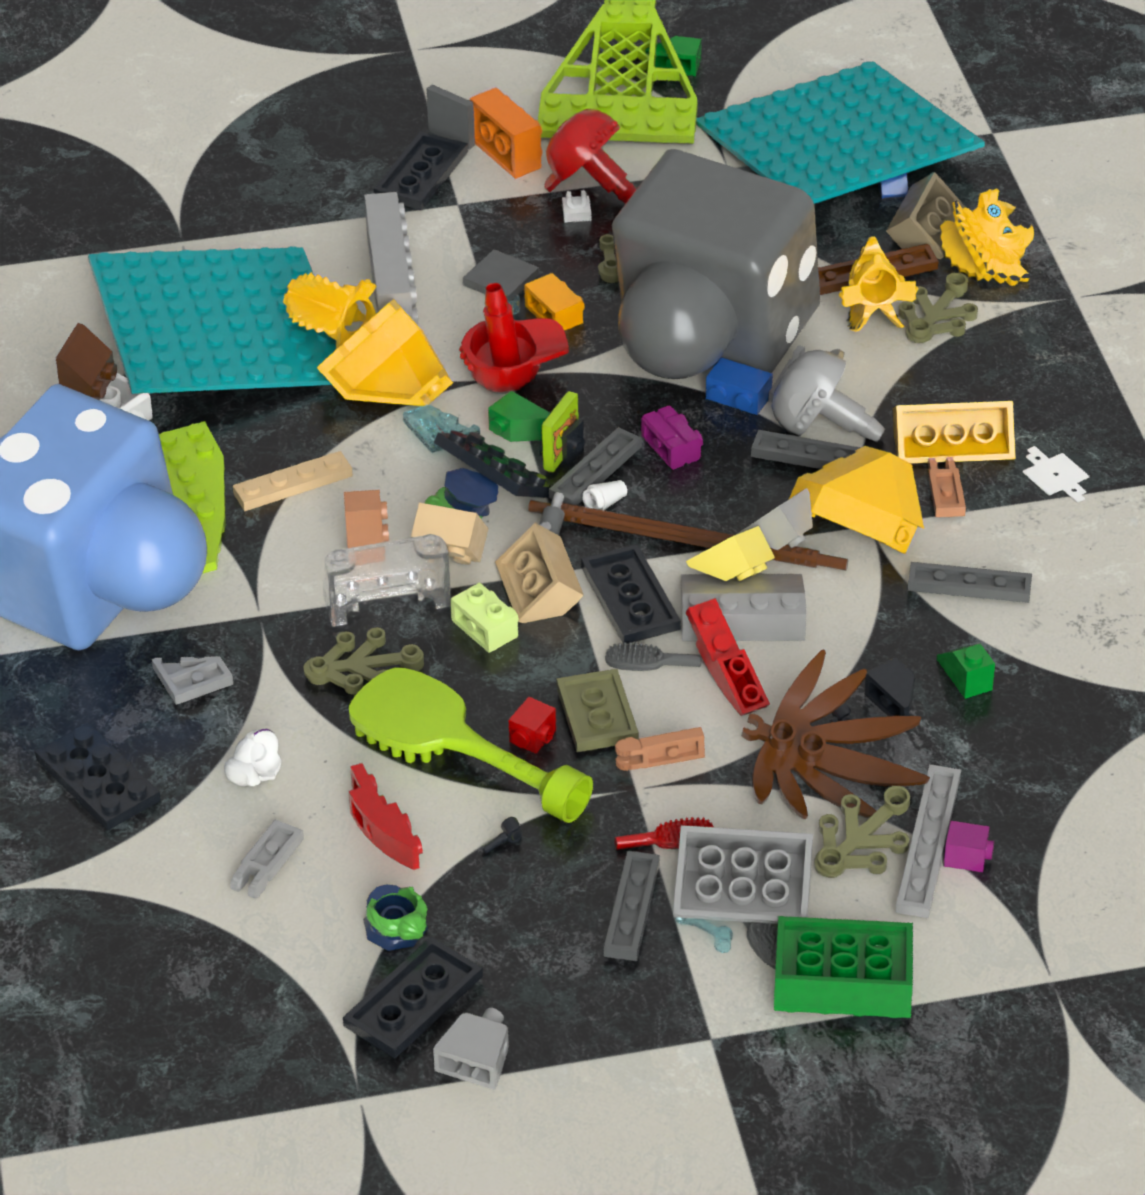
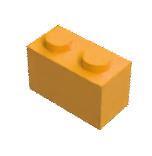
[524,273,585,331]

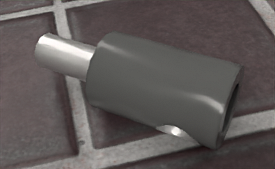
[539,492,565,536]

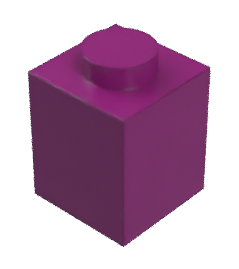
[944,821,994,872]

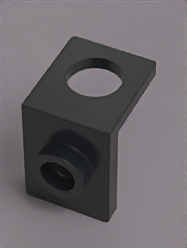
[539,419,585,466]

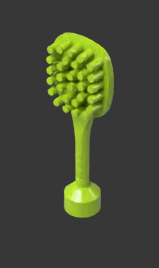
[349,668,593,823]

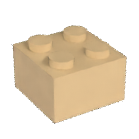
[411,502,489,565]

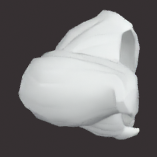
[224,729,282,786]

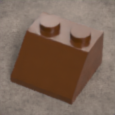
[56,323,117,400]

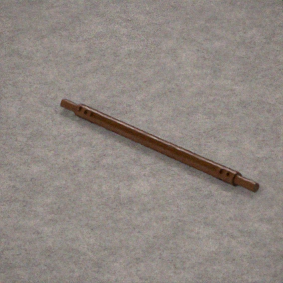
[528,500,849,571]

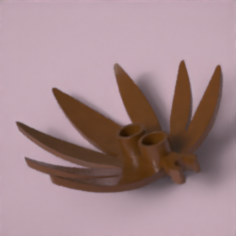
[741,650,930,819]

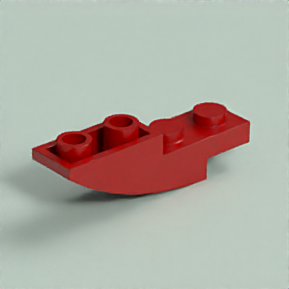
[685,598,770,716]
[349,763,423,870]

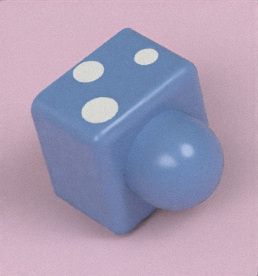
[0,384,207,650]

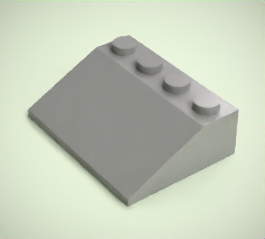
[681,574,806,641]
[673,825,813,924]

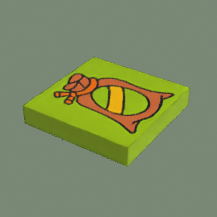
[542,391,579,472]

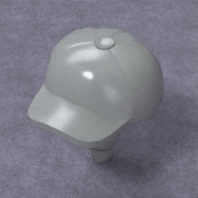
[771,349,885,442]

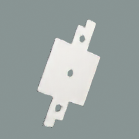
[1023,446,1089,502]

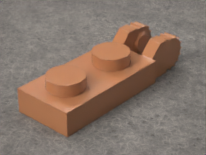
[928,457,966,517]
[615,727,705,771]

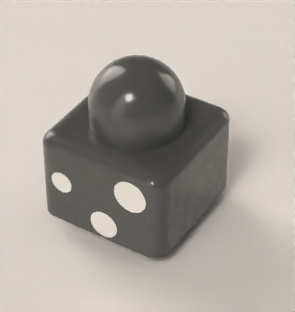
[612,149,820,379]

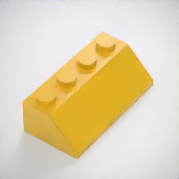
[893,401,1015,464]

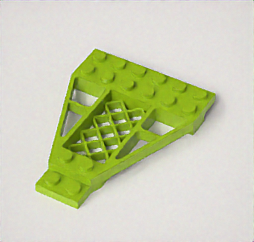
[538,0,697,144]

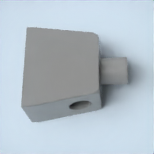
[433,1008,509,1090]

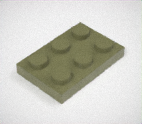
[556,669,639,752]

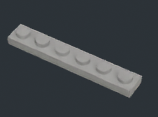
[896,765,961,918]

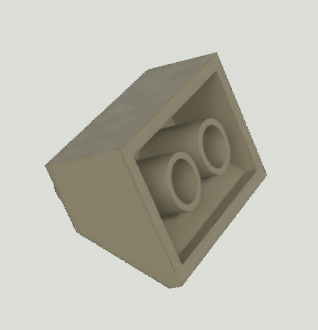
[886,172,966,259]

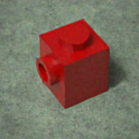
[509,697,556,753]

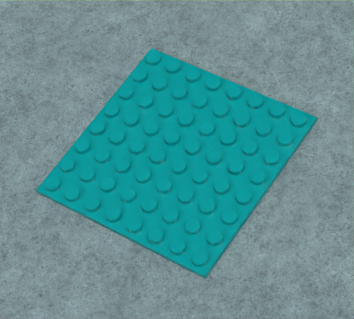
[696,61,985,204]
[88,246,336,394]

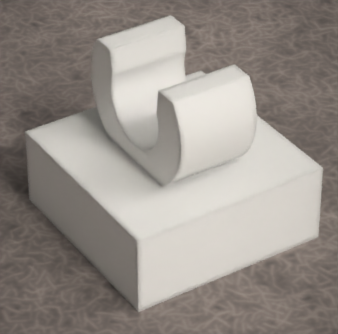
[562,190,591,222]

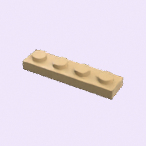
[233,451,353,511]

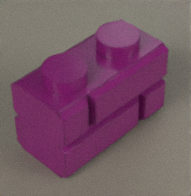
[641,405,703,470]

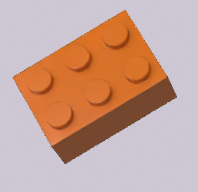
[470,87,543,179]

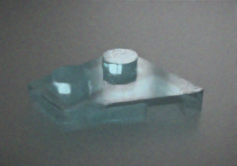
[403,404,480,453]

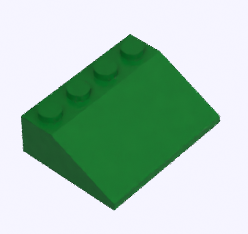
[774,916,913,1018]

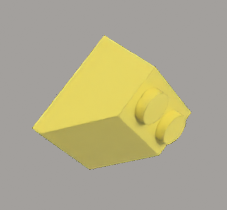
[686,526,775,582]

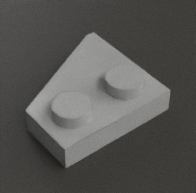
[152,656,233,705]

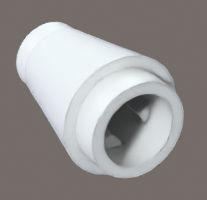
[583,480,627,510]

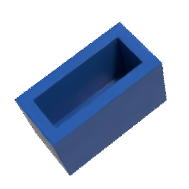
[706,357,773,415]

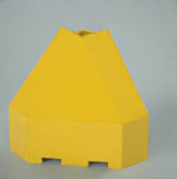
[317,299,453,406]
[789,446,924,554]

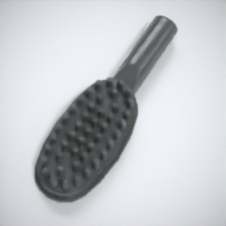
[605,642,702,671]
[743,922,778,969]

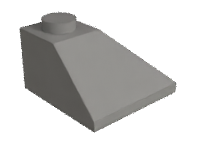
[737,488,813,550]

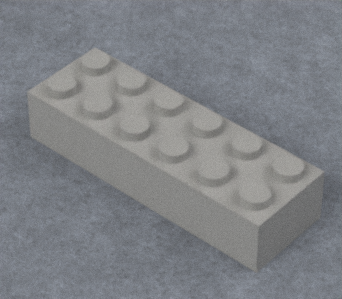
[364,192,418,325]

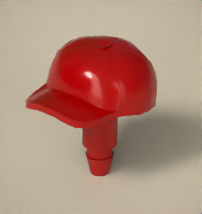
[544,109,637,204]
[459,283,569,394]

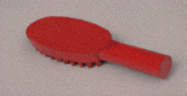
[614,817,714,850]

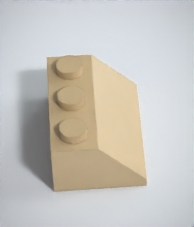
[495,522,584,623]

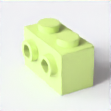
[451,582,519,653]

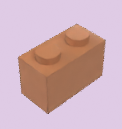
[344,490,389,556]

